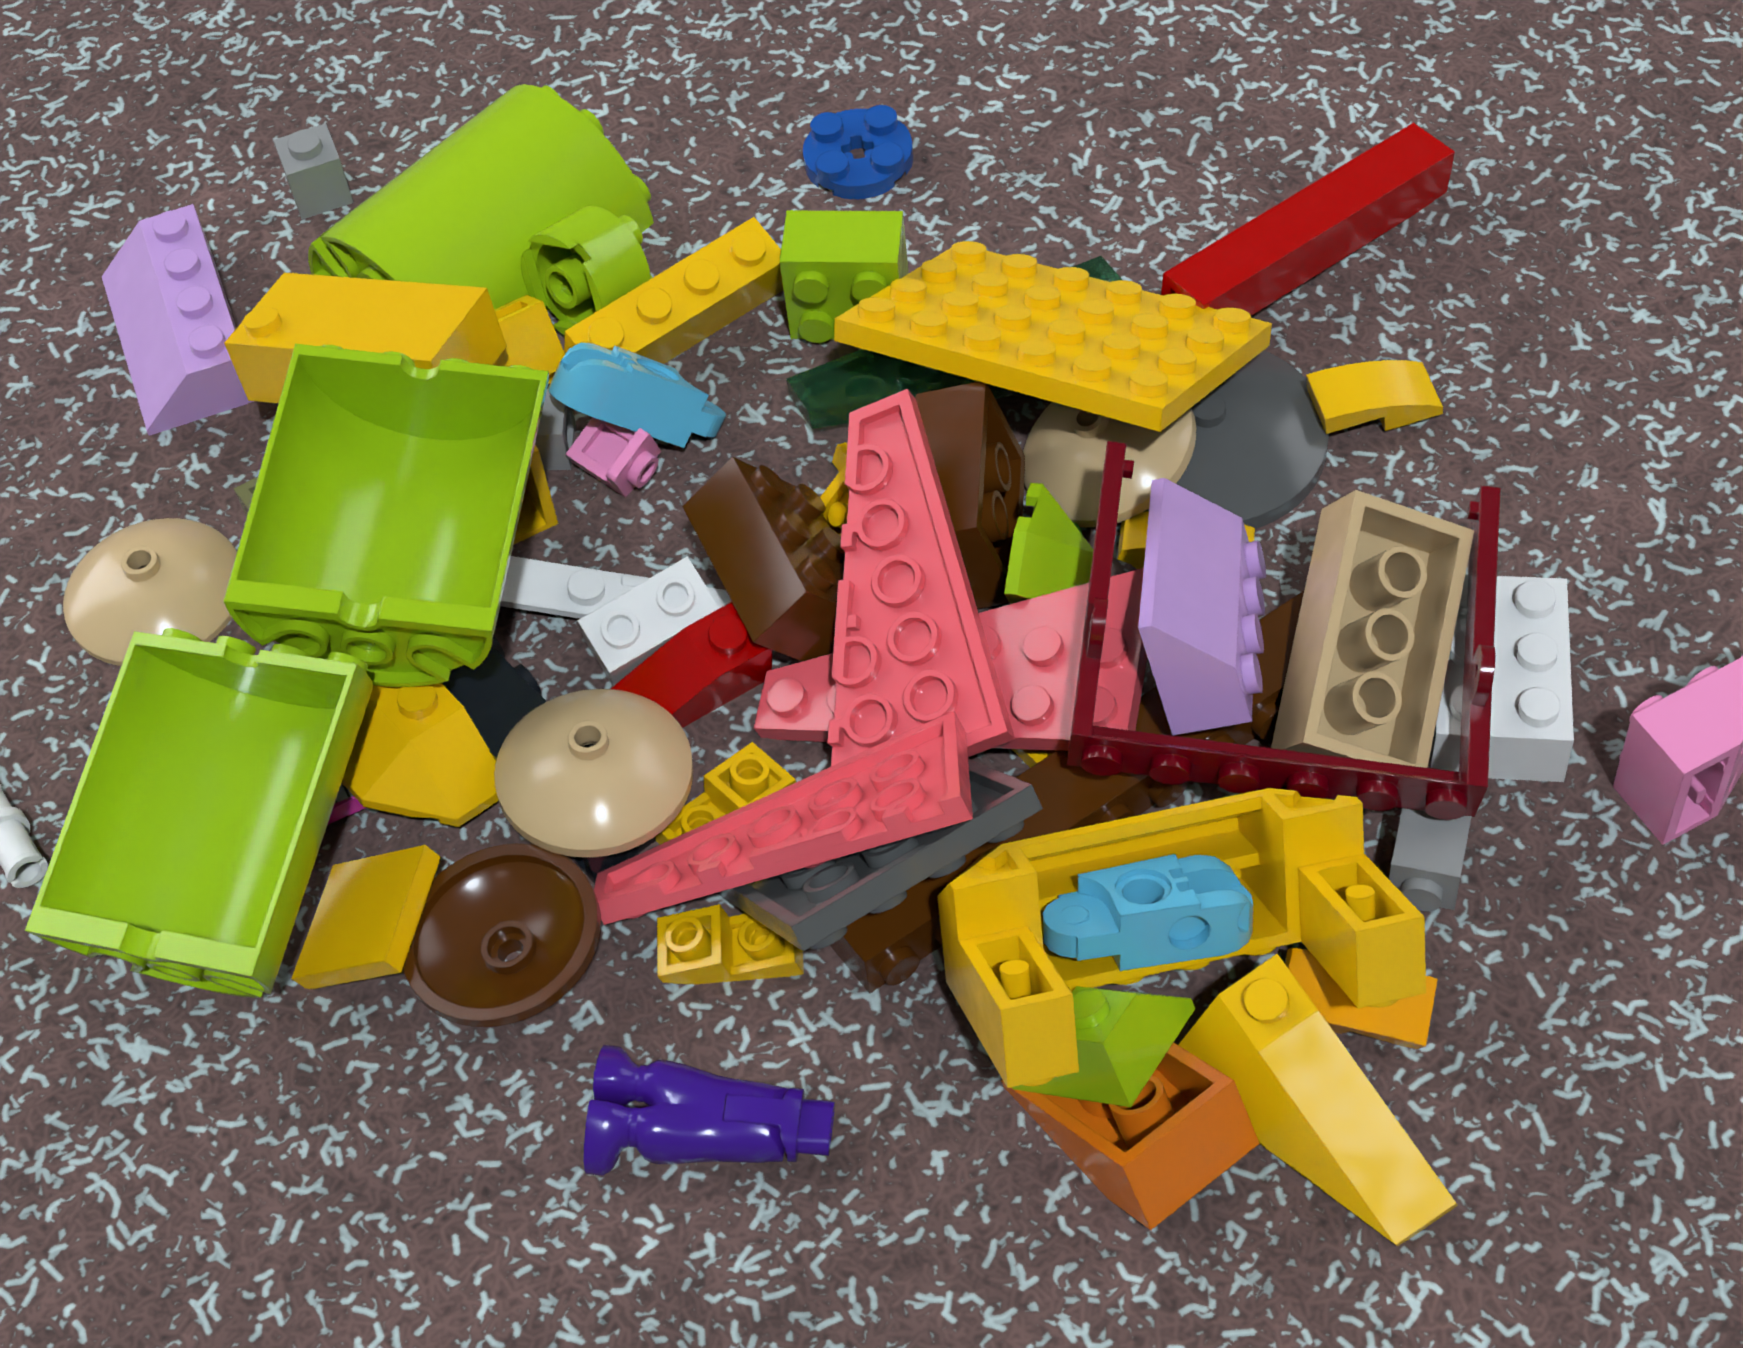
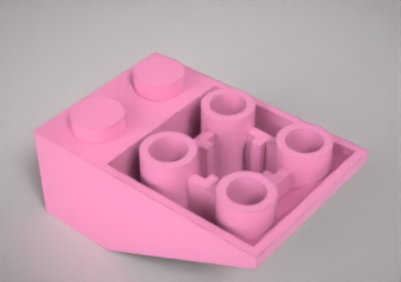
[1613,655,1743,845]

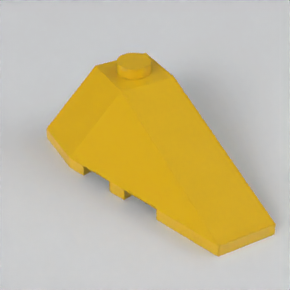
[1178,954,1458,1246]

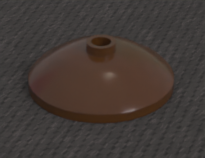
[403,843,601,1027]

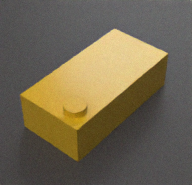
[224,273,507,403]

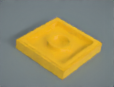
[291,845,440,989]

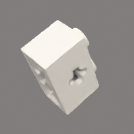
[577,556,720,686]

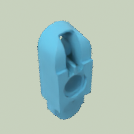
[548,342,726,448]
[1043,854,1253,971]

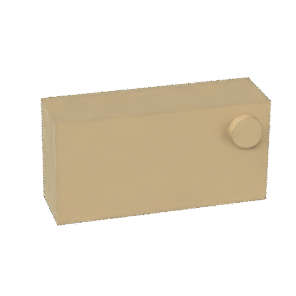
[1271,490,1474,768]

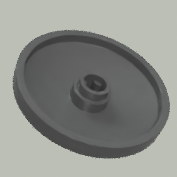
[1144,350,1329,529]

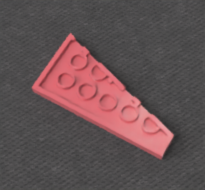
[827,389,1015,766]
[754,568,1147,751]
[594,711,973,925]

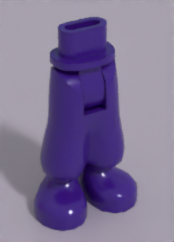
[583,1045,835,1176]

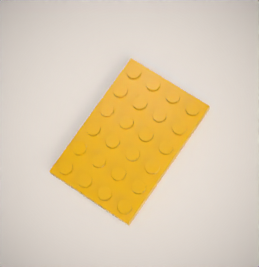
[834,241,1272,432]

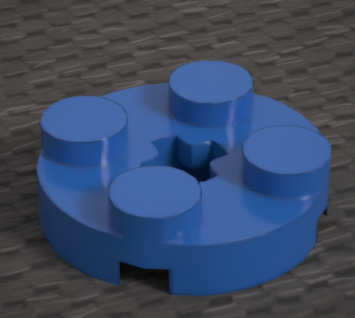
[803,105,913,199]

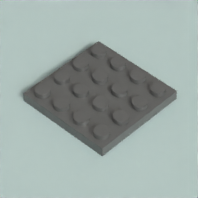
[718,759,1043,952]

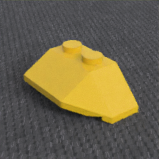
[342,683,498,827]

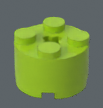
[521,206,653,335]

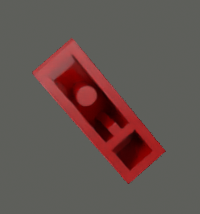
[610,602,772,728]

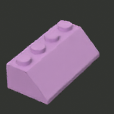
[102,204,254,436]
[1138,478,1266,736]

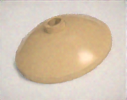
[1023,402,1196,528]
[63,518,237,666]
[494,689,693,857]

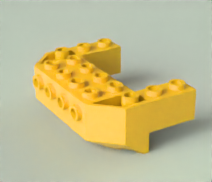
[938,788,1426,1088]

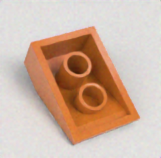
[1001,1042,1260,1230]

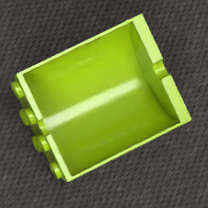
[308,84,654,310]
[224,344,549,687]
[25,628,373,998]

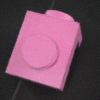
[565,417,661,498]

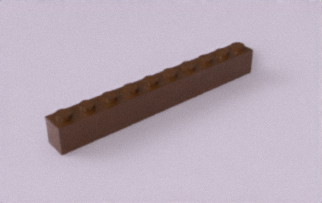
[830,591,1304,994]

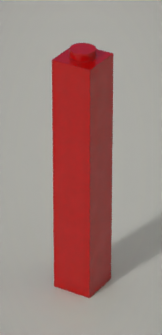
[1161,123,1455,316]

